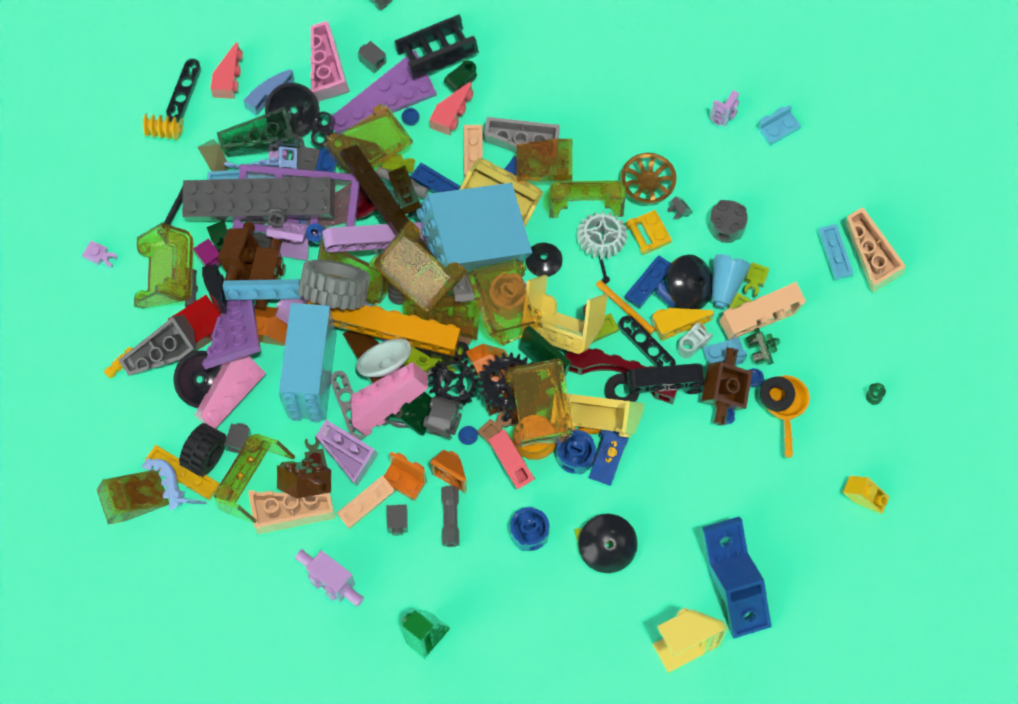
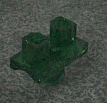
[746,328,780,365]

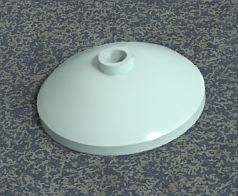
[356,339,412,377]

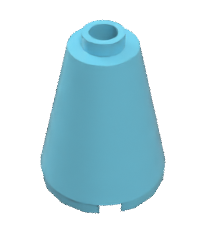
[712,254,750,309]

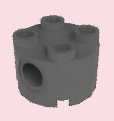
[709,200,748,243]
[423,396,463,440]

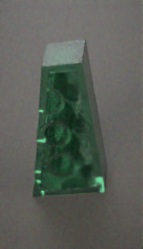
[216,107,300,157]

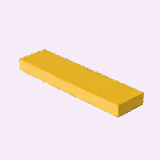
[144,445,221,501]

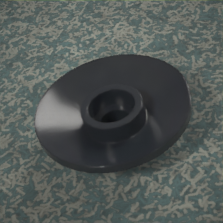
[525,242,563,277]

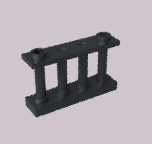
[394,14,479,80]

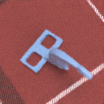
[224,146,297,178]
[141,458,207,510]

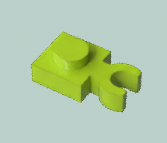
[382,152,415,172]
[744,262,770,298]

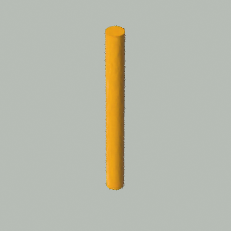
[596,280,656,335]

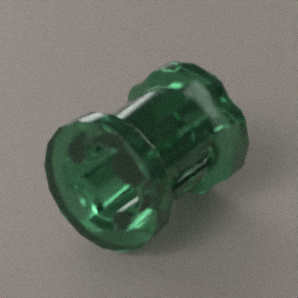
[865,382,886,405]

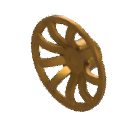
[621,153,677,204]

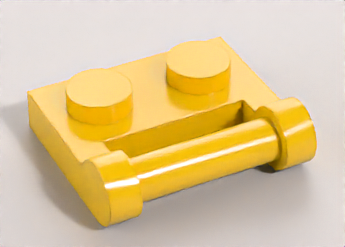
[625,210,672,255]

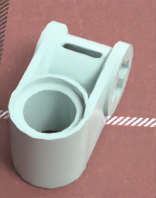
[678,322,713,359]

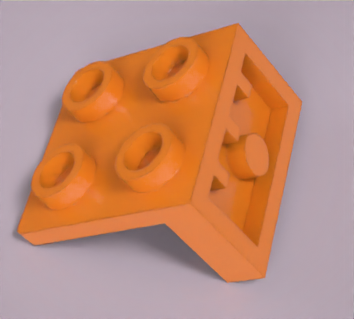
[383,452,427,501]

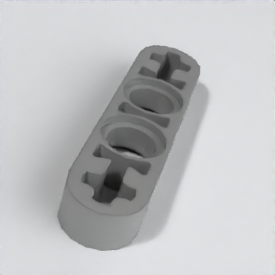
[330,371,366,441]

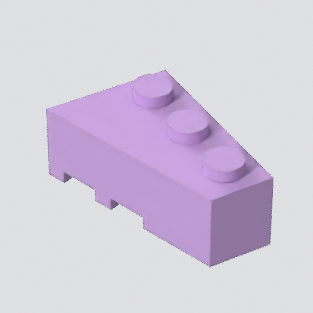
[316,420,379,486]

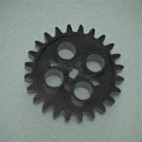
[477,352,541,415]

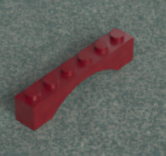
[566,348,678,405]

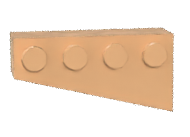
[719,282,806,340]

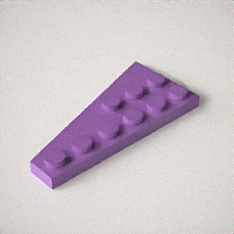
[333,50,437,134]
[202,300,261,369]

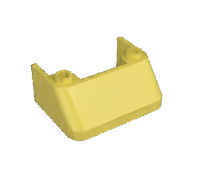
[459,158,543,227]
[522,275,608,354]
[551,392,645,437]
[652,608,728,673]

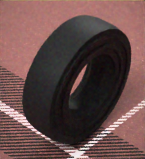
[605,373,640,402]
[760,376,795,412]

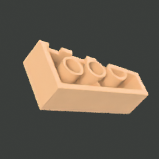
[846,207,906,293]
[248,491,336,535]

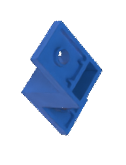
[702,516,772,639]

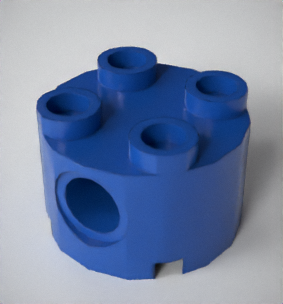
[556,430,596,475]
[510,507,550,551]

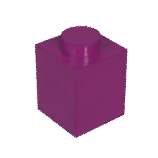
[193,238,221,268]

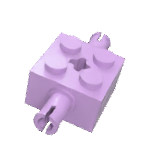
[295,549,365,607]

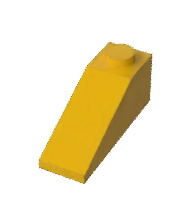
[651,308,714,341]

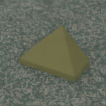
[197,139,231,171]

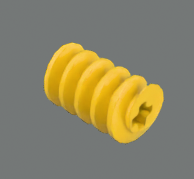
[143,113,184,140]

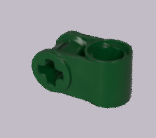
[443,60,477,93]
[207,220,228,252]

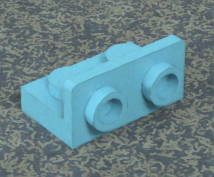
[758,105,801,146]
[702,337,747,366]

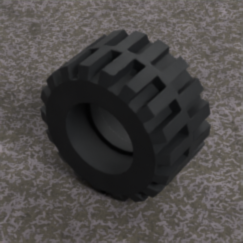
[179,423,227,477]

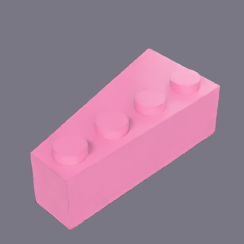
[310,20,350,102]
[194,355,266,429]
[351,362,428,436]

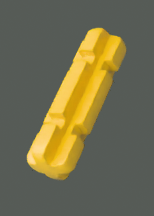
[103,346,133,379]

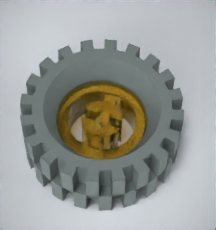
[298,259,370,310]

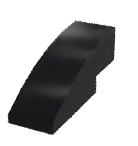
[202,264,228,314]

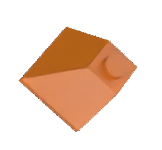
[255,307,288,346]
[466,344,518,382]
[430,450,467,494]

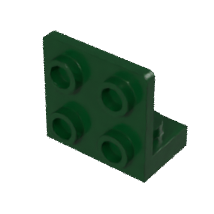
[386,391,432,436]

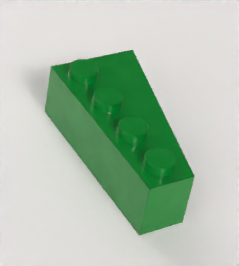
[402,609,451,659]

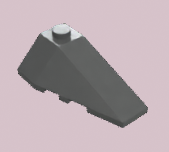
[118,315,196,376]

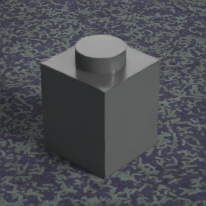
[358,41,387,74]
[224,423,251,456]
[387,504,408,536]

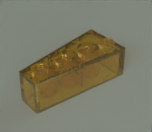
[403,293,481,340]

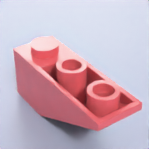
[210,42,243,99]
[429,82,474,136]
[488,429,536,489]

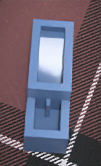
[243,69,295,116]

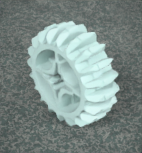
[577,211,628,260]

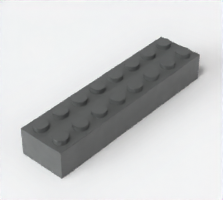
[182,177,335,221]

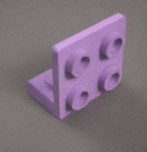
[266,221,309,260]

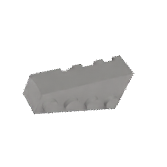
[484,117,560,167]

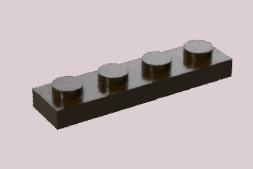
[388,165,421,214]

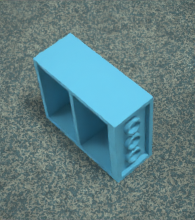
[417,183,532,279]
[279,303,337,423]

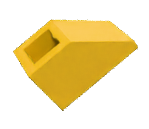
[843,476,889,514]

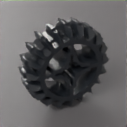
[428,356,478,407]

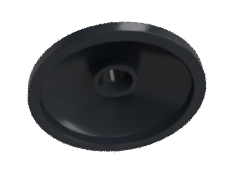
[265,82,320,138]
[667,254,712,310]
[173,350,222,408]
[578,513,638,574]

